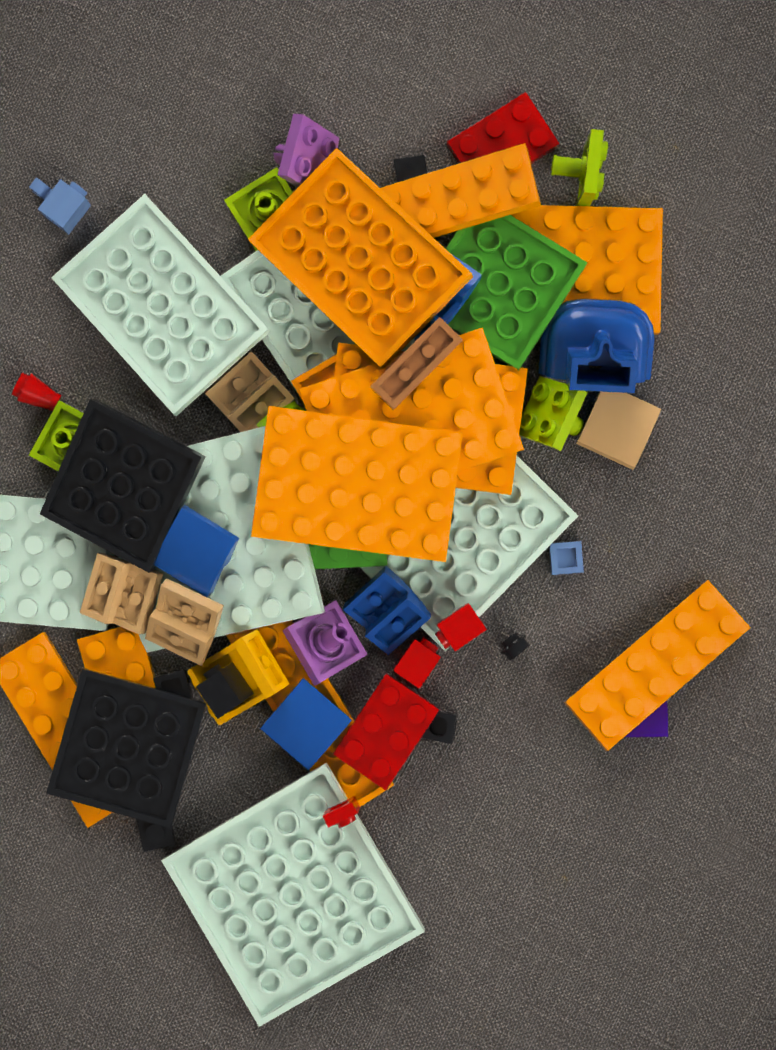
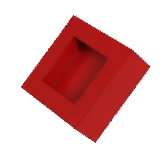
[323,796,361,828]

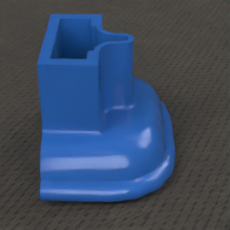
[538,299,655,393]

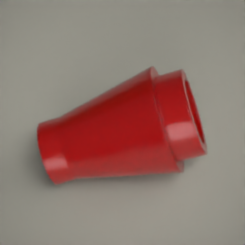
[11,373,62,412]

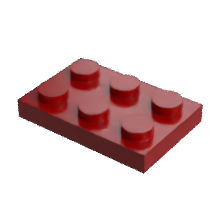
[447,92,560,164]
[333,674,440,790]

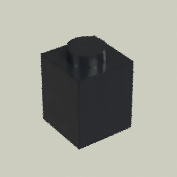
[196,662,254,719]

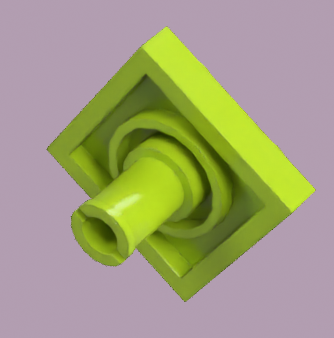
[551,129,608,206]
[224,167,293,251]
[519,376,588,451]
[29,400,84,471]

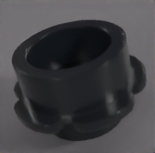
[501,633,530,661]

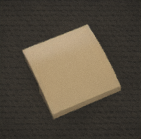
[204,351,295,432]
[576,391,661,470]
[80,553,163,635]
[145,578,224,666]

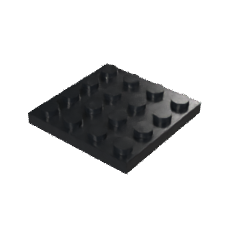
[40,399,206,573]
[46,668,207,829]

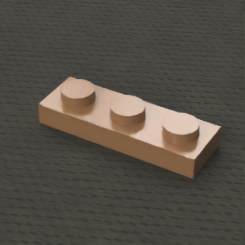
[370,317,463,410]

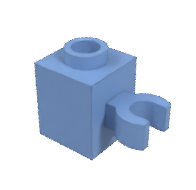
[29,177,91,235]

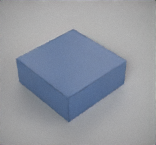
[549,541,584,575]

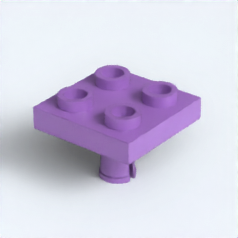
[274,114,340,187]
[282,600,368,686]

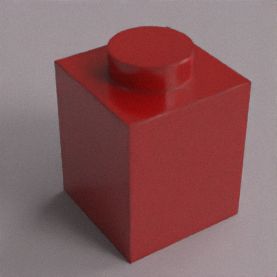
[435,603,487,651]
[393,637,441,689]

